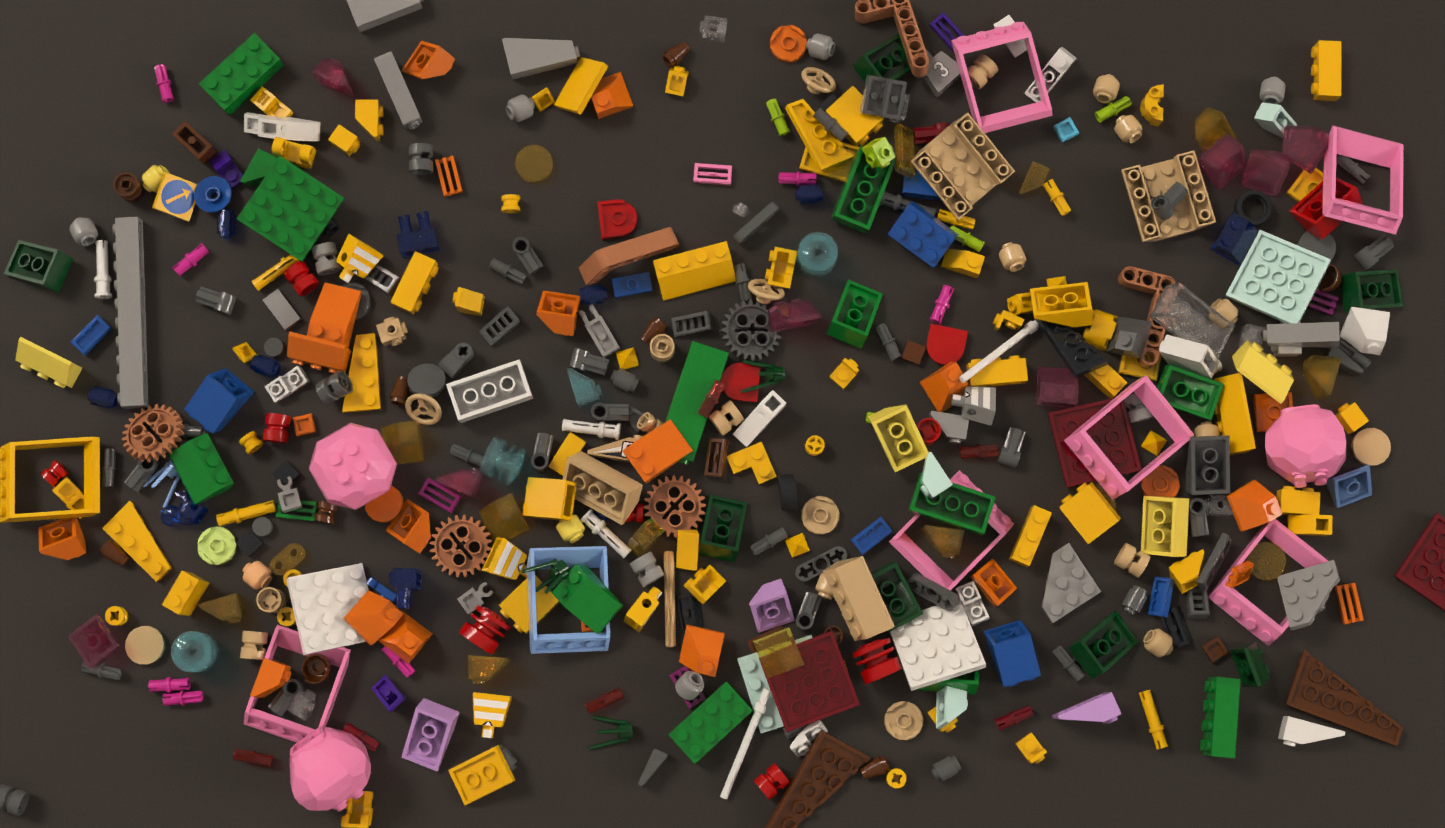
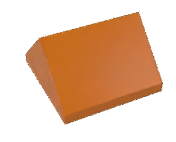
[970,558,1017,607]

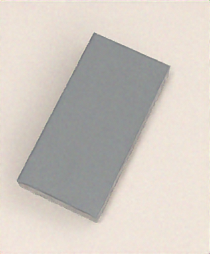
[263,289,302,331]

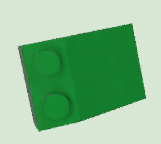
[826,280,883,349]
[1157,365,1224,420]
[552,564,623,634]

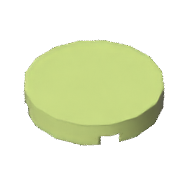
[197,526,237,565]

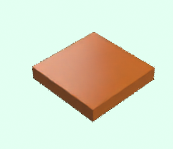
[1252,392,1293,432]

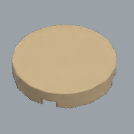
[1351,428,1391,466]
[801,496,839,535]
[125,626,165,665]
[884,701,923,740]

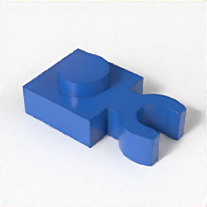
[366,577,400,602]

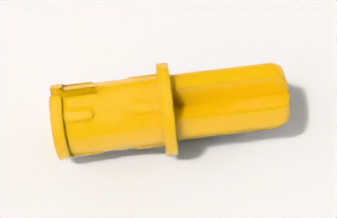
[1043,179,1071,216]
[937,209,975,229]

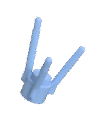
[143,460,180,509]

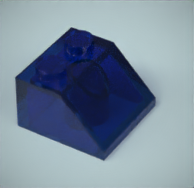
[1210,212,1259,266]

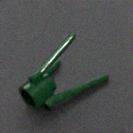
[740,360,785,394]
[522,558,570,594]
[588,716,633,750]

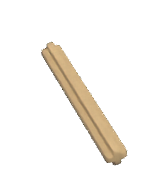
[664,551,676,647]

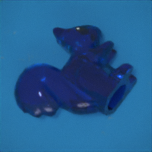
[161,490,209,527]

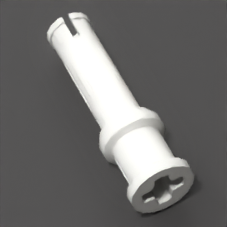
[94,240,112,299]
[562,419,621,441]
[580,509,632,559]

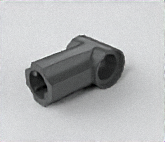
[1151,181,1188,220]
[1354,234,1394,271]
[512,237,544,275]
[195,286,237,315]
[569,348,610,376]
[591,403,629,422]
[997,427,1026,468]
[531,433,554,473]
[124,458,160,493]
[1188,498,1209,537]
[795,591,822,631]
[268,679,304,717]

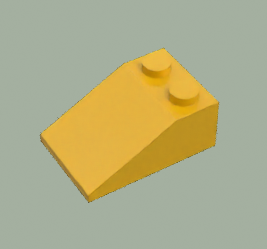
[1030,282,1093,327]

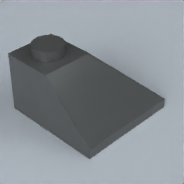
[1106,316,1152,359]

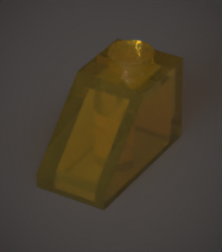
[626,518,665,557]
[198,593,246,624]

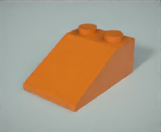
[307,283,362,347]
[623,419,693,484]

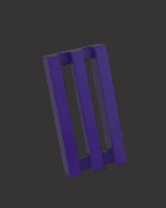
[929,12,965,53]

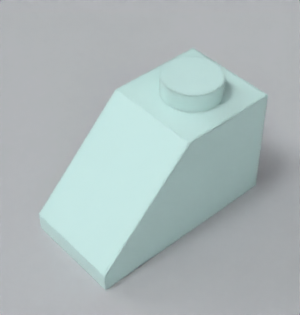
[1254,102,1297,141]
[920,452,953,499]
[936,686,968,729]

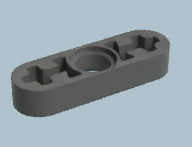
[733,201,780,245]
[795,546,847,582]
[907,573,960,611]

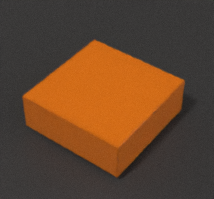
[293,413,316,437]

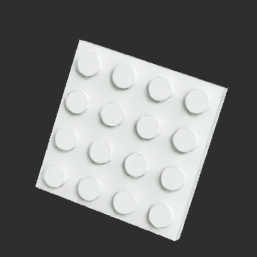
[286,563,368,655]
[890,598,986,691]

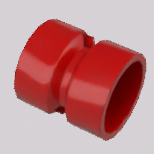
[283,261,319,297]
[262,413,291,444]
[916,418,941,446]
[753,763,790,800]

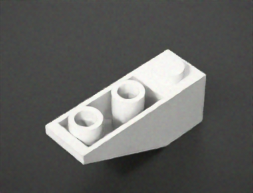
[1024,47,1077,103]
[733,390,786,447]

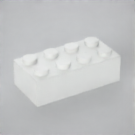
[446,359,533,423]

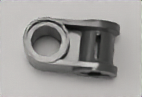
[438,343,474,379]

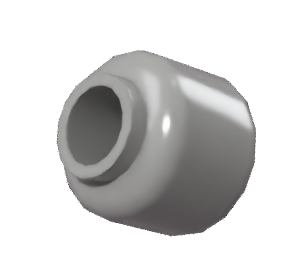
[806,33,835,60]
[1259,77,1286,104]
[506,94,535,122]
[69,217,98,246]
[675,671,704,700]

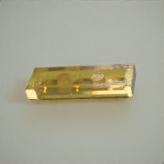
[894,123,915,178]

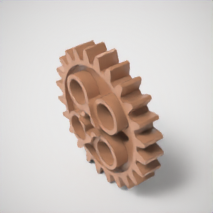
[122,404,185,463]
[643,475,706,538]
[429,515,493,578]

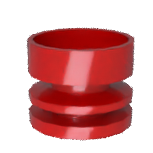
[459,605,511,655]
[852,638,902,684]

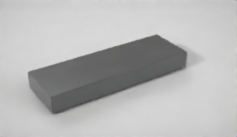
[1197,533,1232,592]

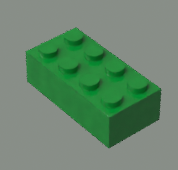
[199,33,284,116]
[830,146,896,234]
[907,472,996,536]
[1200,677,1240,758]
[668,681,753,764]

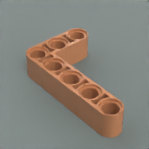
[855,0,929,77]
[579,227,679,286]
[1118,266,1176,369]

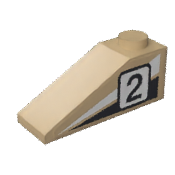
[587,435,643,463]

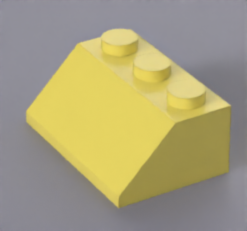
[15,337,83,388]
[1232,340,1294,404]
[868,404,929,472]
[1141,496,1189,557]

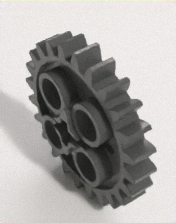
[720,299,782,361]

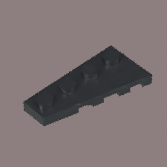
[1035,319,1109,378]

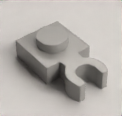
[277,476,303,513]
[457,582,494,615]

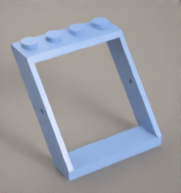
[527,546,610,654]

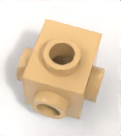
[376,317,408,346]

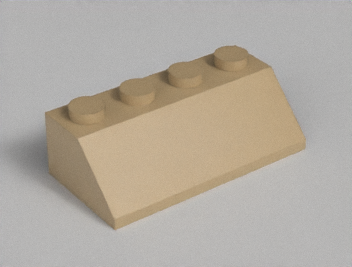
[562,451,643,525]
[823,556,895,641]

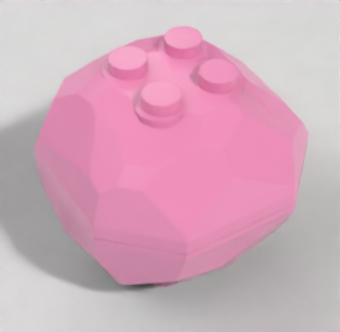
[1265,405,1346,488]
[309,423,397,510]
[289,726,371,812]

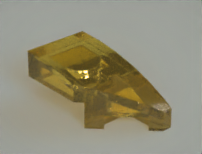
[1019,161,1050,194]

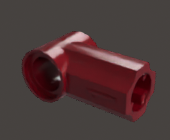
[913,122,950,145]

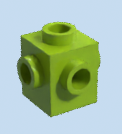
[862,137,896,169]

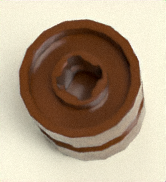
[113,172,145,202]

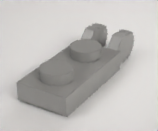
[579,304,620,358]

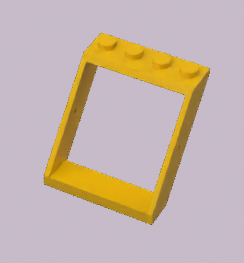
[0,437,100,523]

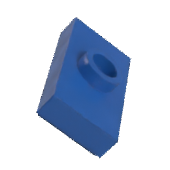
[612,272,653,298]
[70,315,112,356]
[851,517,893,555]
[1148,576,1174,618]

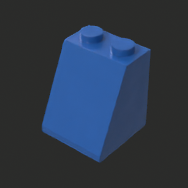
[184,368,254,434]
[984,620,1041,687]

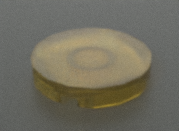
[515,145,553,183]
[1246,542,1286,580]

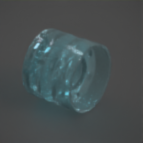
[797,232,838,278]
[479,436,526,486]
[171,631,220,673]

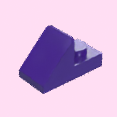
[209,149,243,190]
[371,675,406,713]

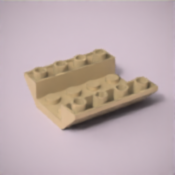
[910,113,1015,220]
[1121,151,1216,242]

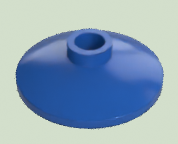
[194,176,232,213]

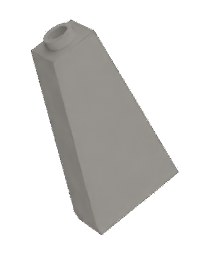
[347,0,424,32]
[502,38,580,80]
[374,51,423,129]
[1263,322,1340,348]

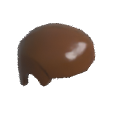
[1317,264,1342,292]
[301,653,331,684]

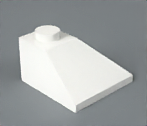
[1340,307,1390,355]

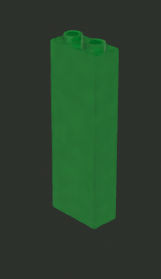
[665,341,729,465]

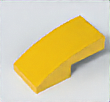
[250,86,293,118]
[548,432,586,476]
[52,476,84,519]

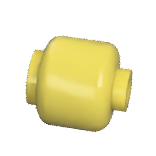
[142,165,170,193]
[556,514,585,543]

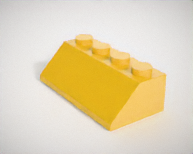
[653,241,736,301]
[1213,373,1256,455]

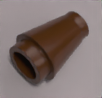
[662,41,690,68]
[640,316,667,345]
[390,376,409,406]
[99,539,129,567]
[860,756,891,780]

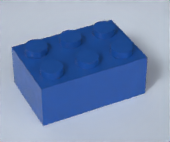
[888,201,959,268]

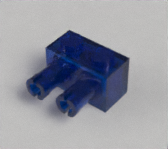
[397,211,440,258]
[389,568,422,609]

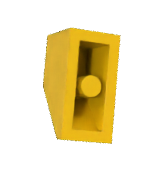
[941,249,985,279]

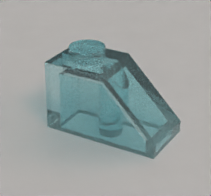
[566,368,602,408]

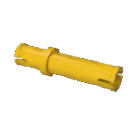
[251,254,306,291]
[216,500,277,527]
[1138,690,1168,750]

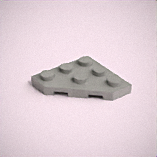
[1041,543,1101,623]
[1277,560,1340,630]

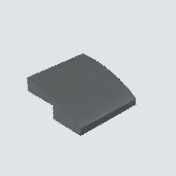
[860,75,907,120]

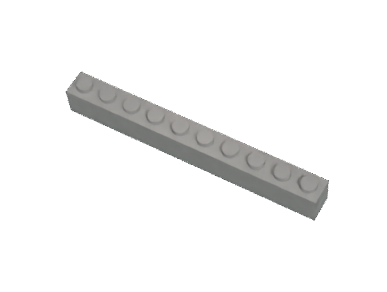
[112,217,148,409]

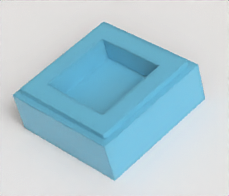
[1053,117,1079,143]

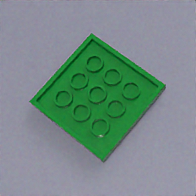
[237,155,345,262]

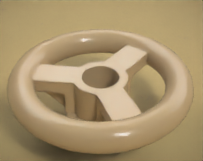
[801,67,836,94]
[748,279,785,304]
[405,393,442,425]

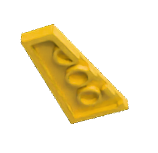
[785,99,854,172]
[342,333,381,413]
[102,501,172,582]

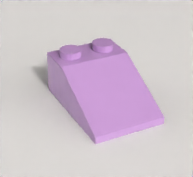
[1052,692,1121,724]
[401,698,460,771]

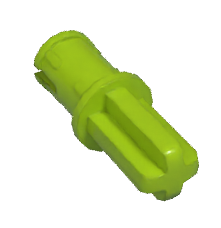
[1094,96,1132,123]
[766,99,790,136]
[950,226,985,252]

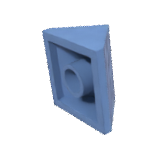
[1326,465,1372,508]

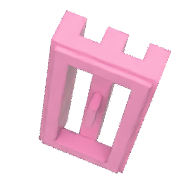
[693,163,732,186]

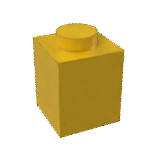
[328,125,361,157]
[1335,402,1369,434]

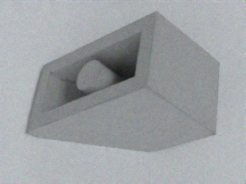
[929,411,969,444]

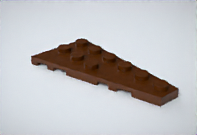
[1284,649,1403,746]
[765,730,871,828]

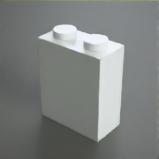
[1159,335,1219,379]

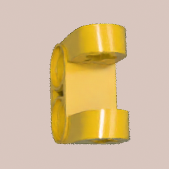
[272,137,316,169]

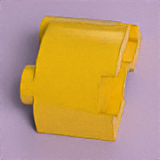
[1140,84,1164,127]
[765,247,797,289]
[1082,309,1117,352]
[683,565,726,604]
[341,791,374,828]

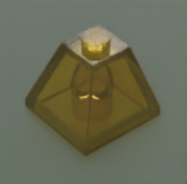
[1195,107,1236,164]
[1303,355,1341,400]
[381,420,424,464]
[478,493,530,543]
[921,525,964,559]
[753,627,804,678]
[468,655,511,684]

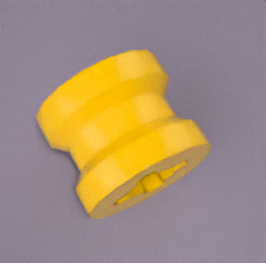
[501,194,520,213]
[239,431,264,455]
[805,435,825,456]
[105,606,128,626]
[277,607,296,627]
[886,768,906,788]

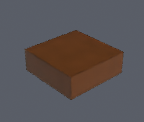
[901,340,926,366]
[1201,636,1229,663]

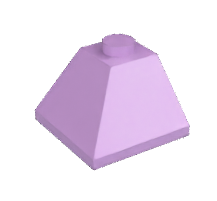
[749,579,795,633]

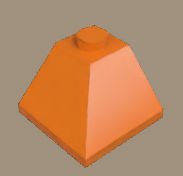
[401,41,455,79]
[591,72,633,119]
[536,291,581,336]
[919,362,969,412]
[1226,480,1282,531]
[385,499,431,554]
[39,518,86,560]
[343,590,403,646]
[378,611,433,664]
[679,625,725,677]
[250,658,291,698]

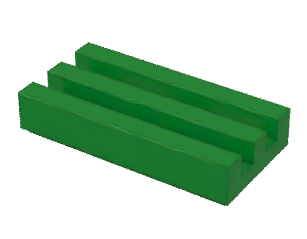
[276,498,318,522]

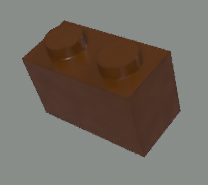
[172,121,217,165]

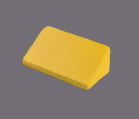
[676,530,699,571]

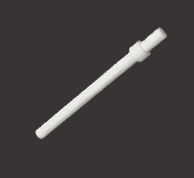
[959,320,1039,383]
[720,688,771,799]

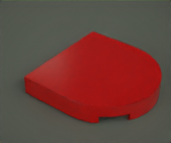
[597,199,637,240]
[926,324,968,366]
[721,363,761,403]

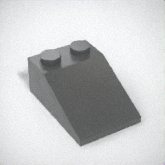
[1186,435,1230,495]

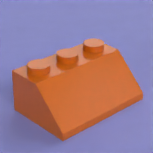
[287,331,352,374]

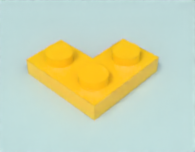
[727,442,777,485]

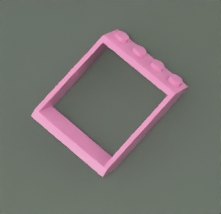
[951,22,1053,133]
[1322,125,1404,235]
[1064,375,1195,500]
[889,470,1014,591]
[1208,519,1328,646]
[244,625,351,743]

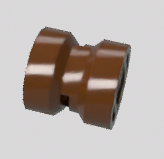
[314,501,338,524]
[823,626,843,645]

